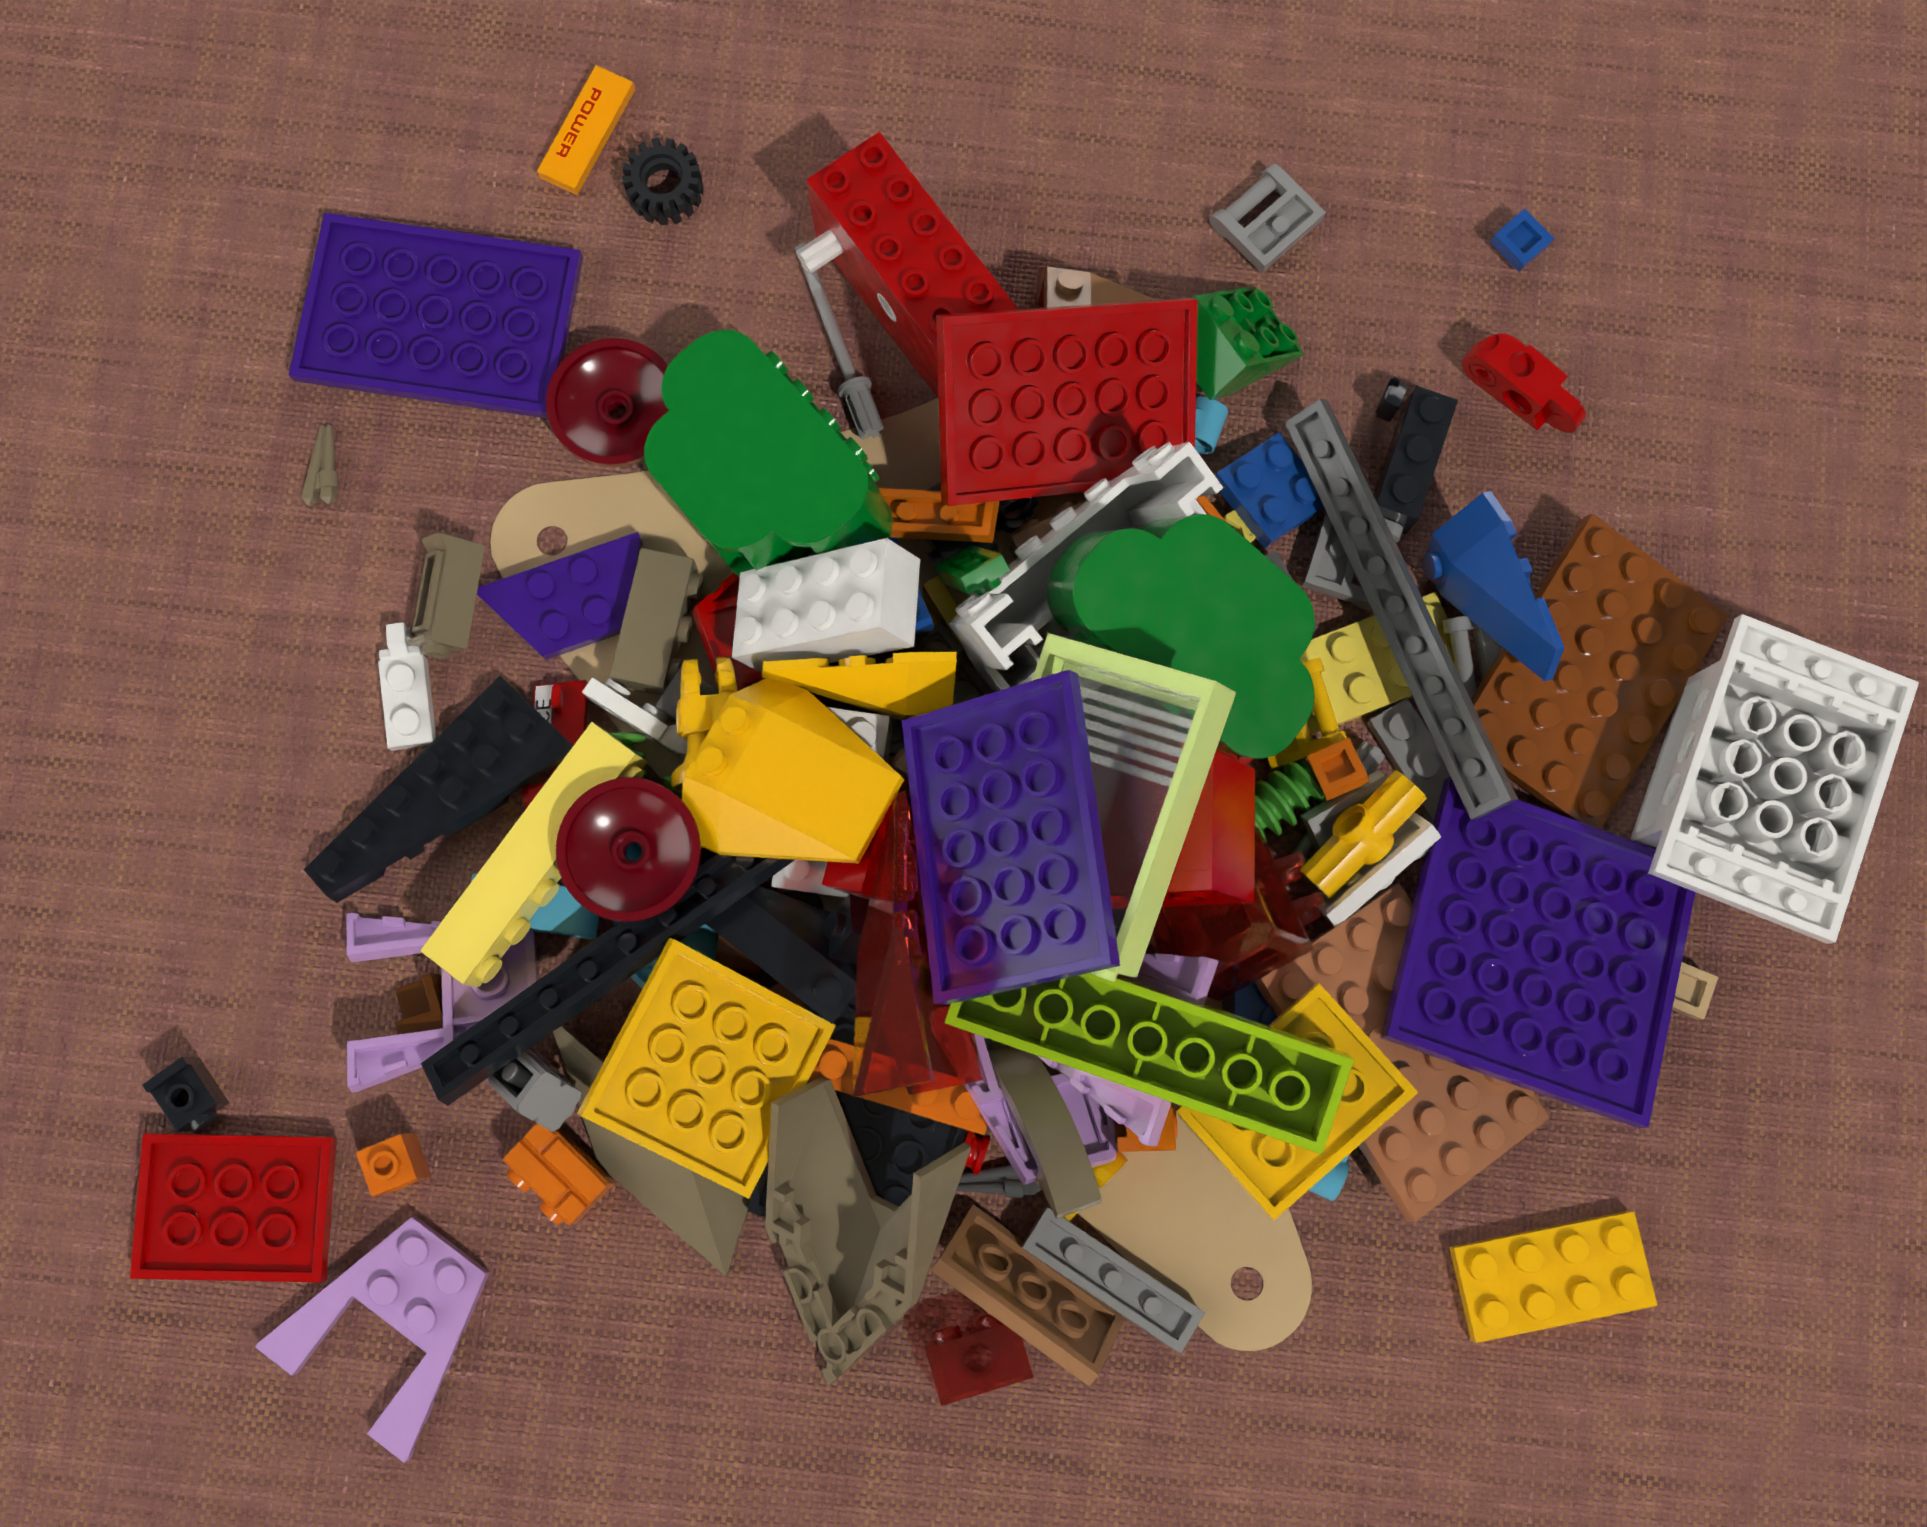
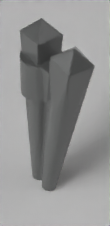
[956,1164,1042,1198]

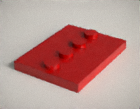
[129,1133,337,1283]

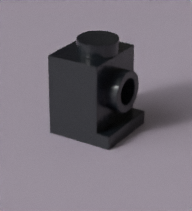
[142,1057,229,1133]

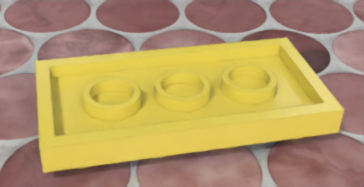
[1299,592,1455,736]

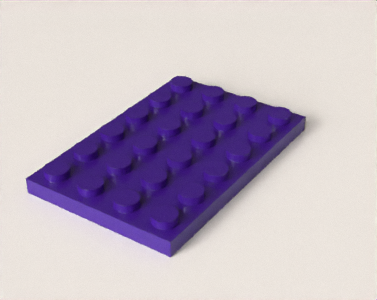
[289,213,583,419]
[902,670,1120,1005]

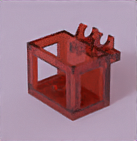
[1154,826,1324,1001]

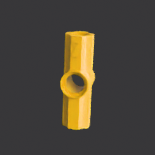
[1300,770,1427,899]

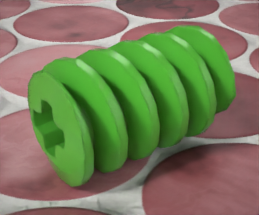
[1255,760,1326,845]

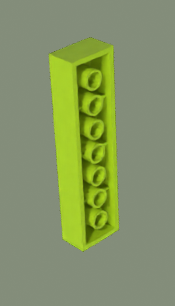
[945,973,1354,1155]

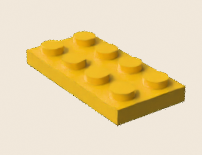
[1449,1211,1658,1343]

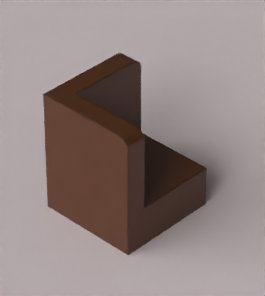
[394,972,443,1035]

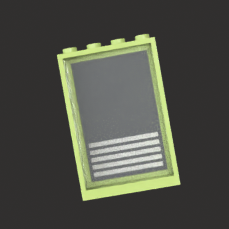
[1031,633,1236,982]

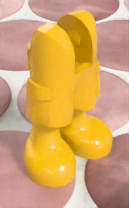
[671,658,738,791]

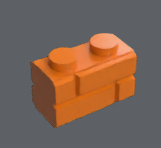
[502,1123,615,1226]

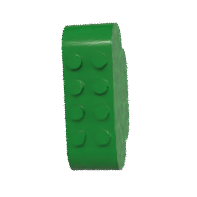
[644,330,893,578]
[1047,514,1315,759]

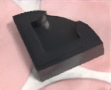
[1375,376,1409,422]

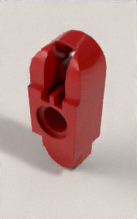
[1461,333,1587,433]

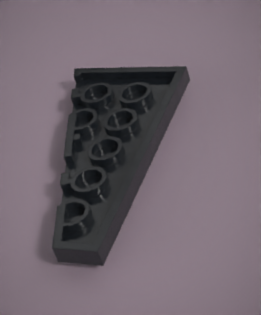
[303,676,573,903]

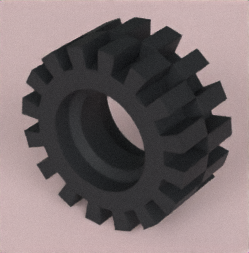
[622,138,704,225]

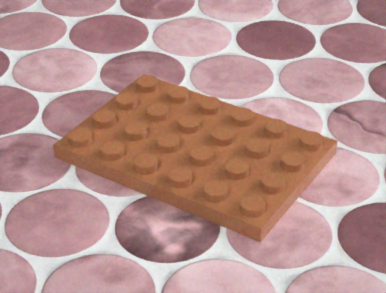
[1254,883,1550,1222]

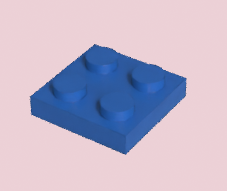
[1215,433,1325,549]

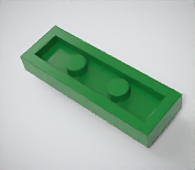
[933,544,1010,596]

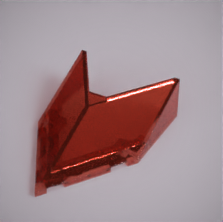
[852,791,983,1097]

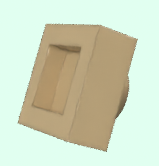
[1672,962,1718,1020]

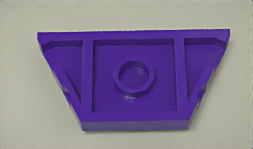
[477,532,642,660]

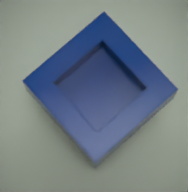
[1490,209,1555,272]

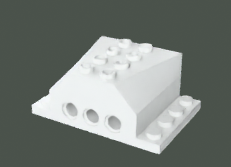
[1630,614,1919,944]

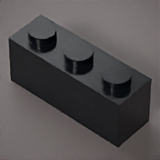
[1373,385,1458,535]

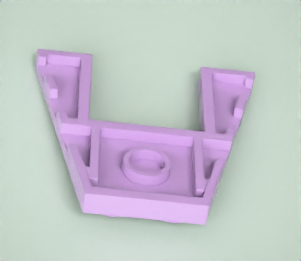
[346,913,539,1093]
[1038,953,1219,1147]
[926,1006,1116,1185]
[255,1216,490,1463]

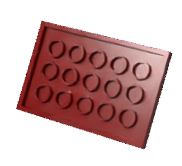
[936,298,1198,506]

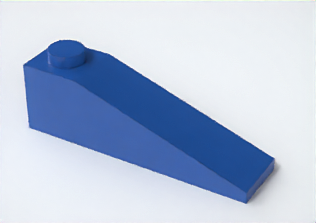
[1423,491,1565,681]

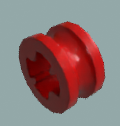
[963,1130,991,1176]

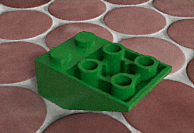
[1192,286,1305,400]

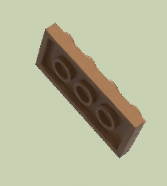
[931,1204,1125,1387]

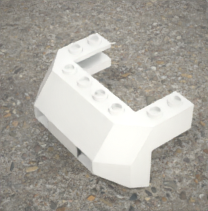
[949,442,1223,702]

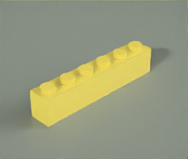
[420,722,647,987]

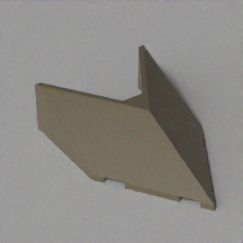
[553,1026,753,1277]
[765,1075,972,1386]

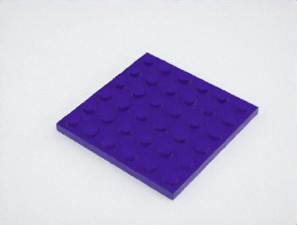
[1381,776,1696,1129]

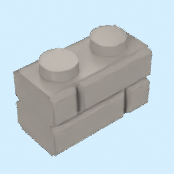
[485,1048,582,1132]

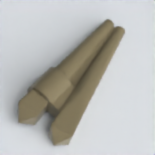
[301,425,338,506]

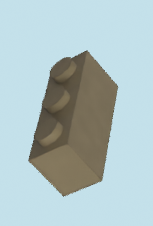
[609,548,703,695]

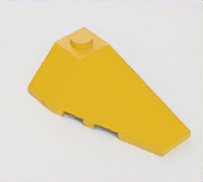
[762,652,957,720]

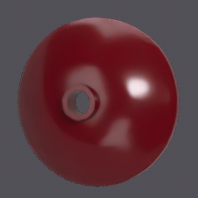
[546,338,669,467]
[556,778,701,922]

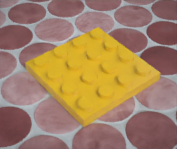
[577,938,836,1199]

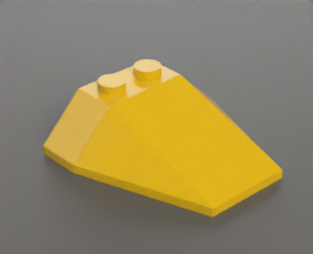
[682,678,904,863]

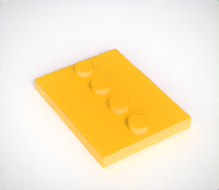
[1176,982,1419,1220]

